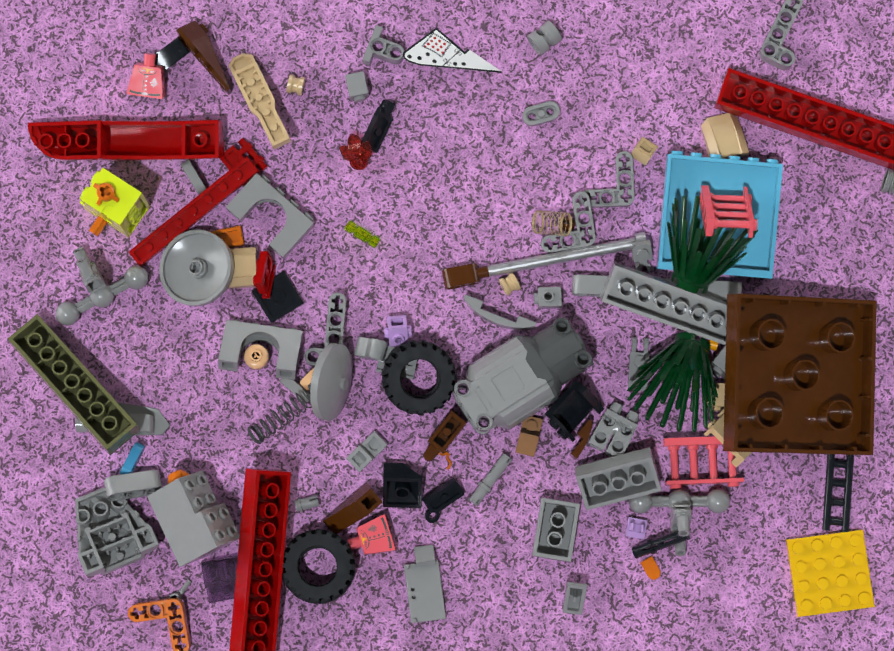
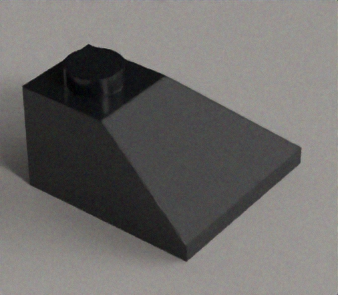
[383,463,422,508]

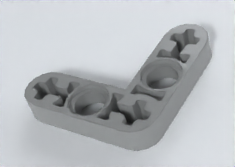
[579,151,635,208]
[540,191,596,252]

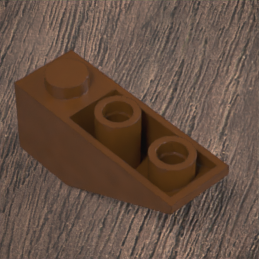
[322,483,383,534]

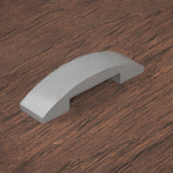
[464,294,536,330]

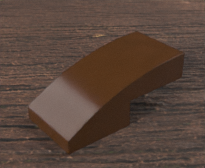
[570,419,592,460]

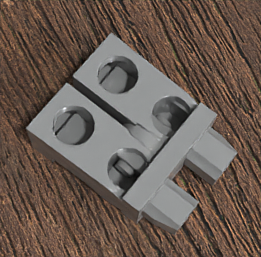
[587,402,639,457]

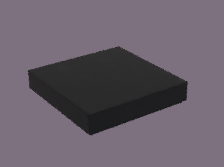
[252,271,304,324]

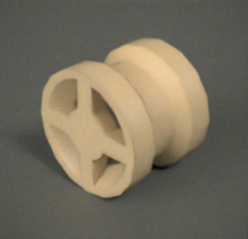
[286,74,305,96]
[499,273,521,296]

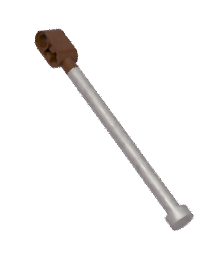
[442,232,646,290]

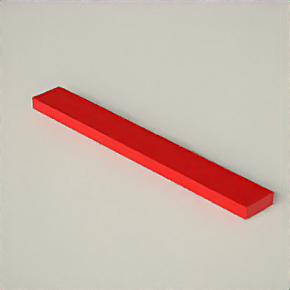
[129,156,260,267]

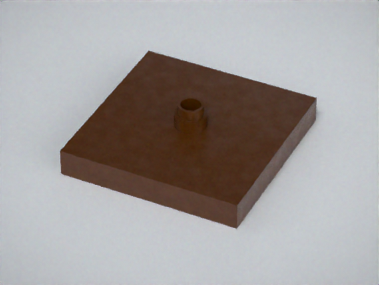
[723,294,877,455]

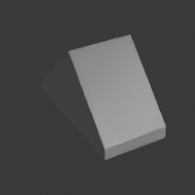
[563,582,587,615]

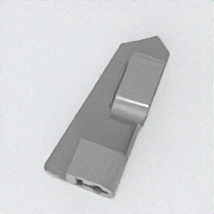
[76,402,170,435]

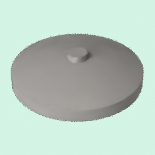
[159,230,234,307]
[310,343,353,421]

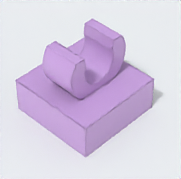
[625,517,648,540]

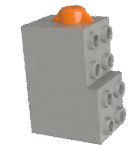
[147,469,240,567]

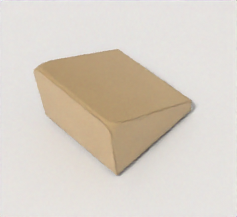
[631,137,658,165]

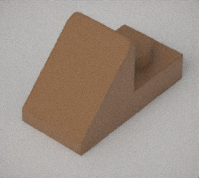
[515,416,543,457]

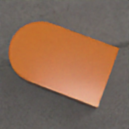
[640,556,661,580]

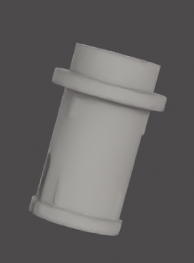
[294,494,320,513]

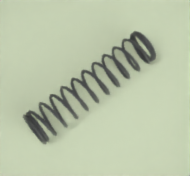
[247,383,312,444]

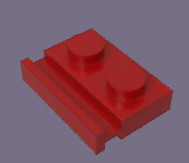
[253,251,276,299]

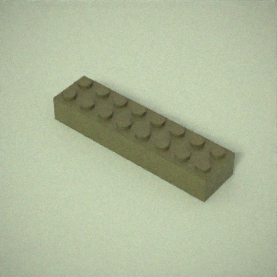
[8,314,140,455]

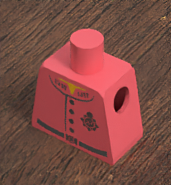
[127,53,166,99]
[348,514,395,555]

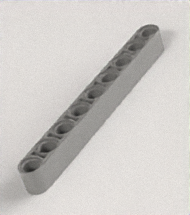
[572,275,742,302]

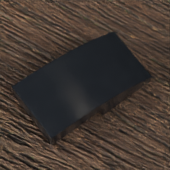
[155,37,190,71]

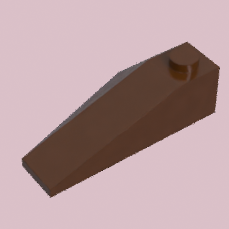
[176,21,231,95]

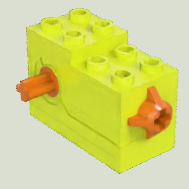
[80,168,150,238]

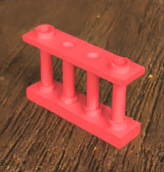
[700,185,757,238]
[663,436,744,489]

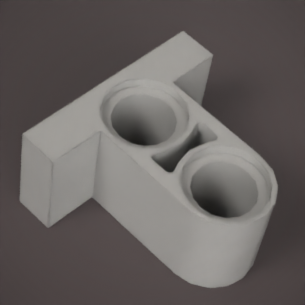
[362,25,404,66]

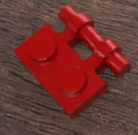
[219,138,268,187]

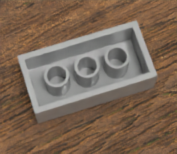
[575,447,662,510]

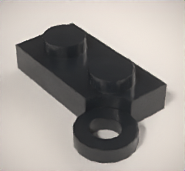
[422,477,465,523]

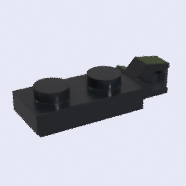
[360,100,395,153]

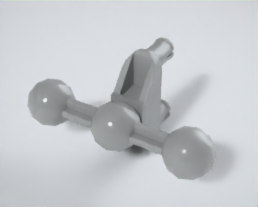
[55,247,148,326]
[628,489,730,556]

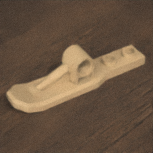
[228,53,291,149]

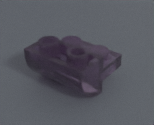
[202,555,238,604]

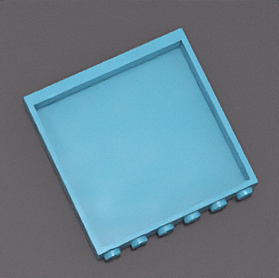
[656,151,783,279]

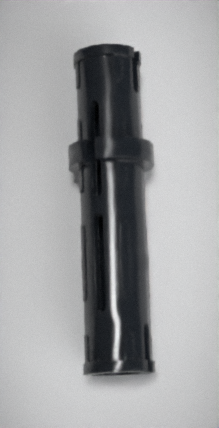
[632,531,690,559]

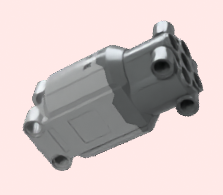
[453,318,594,435]

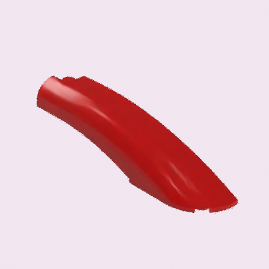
[28,120,225,160]

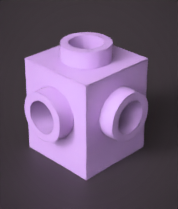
[384,315,412,347]

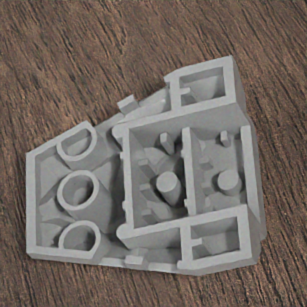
[75,487,159,576]

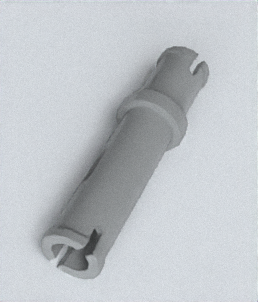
[468,453,512,506]

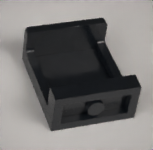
[545,380,604,442]

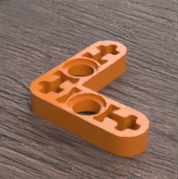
[128,597,191,651]

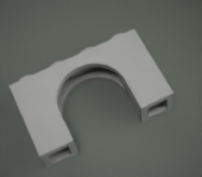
[226,173,314,259]
[218,320,303,380]

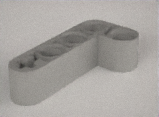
[759,0,803,70]
[304,292,346,367]

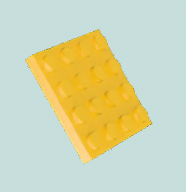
[786,530,875,617]

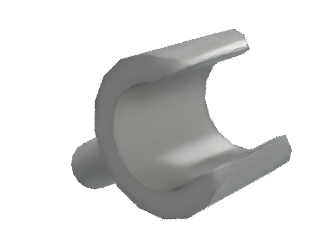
[169,580,192,600]

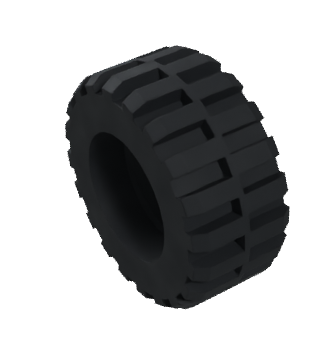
[381,340,457,415]
[282,529,355,604]

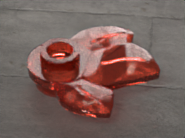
[339,133,372,170]

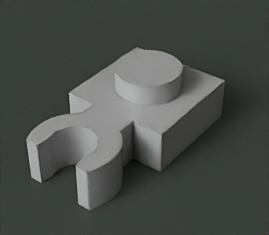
[631,239,653,271]

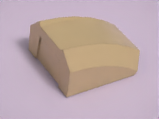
[701,113,749,159]
[228,247,257,288]

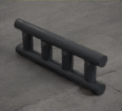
[822,454,854,532]

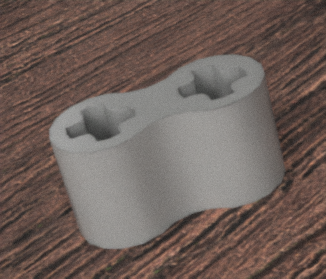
[353,337,388,362]

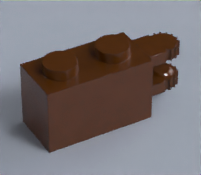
[423,411,467,462]

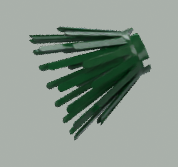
[667,195,758,294]
[627,332,718,432]

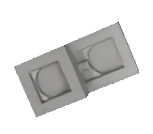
[346,430,389,472]

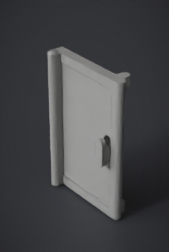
[404,560,446,623]

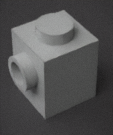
[345,71,369,102]
[534,287,562,309]

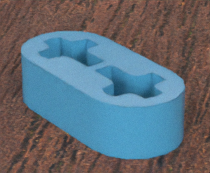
[120,442,145,475]

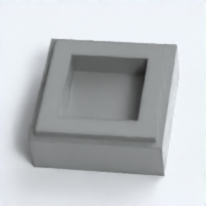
[414,545,435,567]

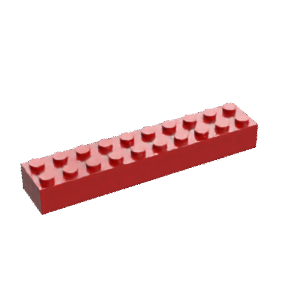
[714,68,894,170]
[229,468,291,651]

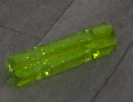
[344,221,380,248]

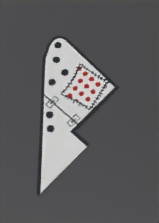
[403,27,502,73]

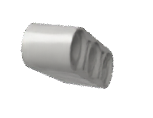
[104,470,162,501]

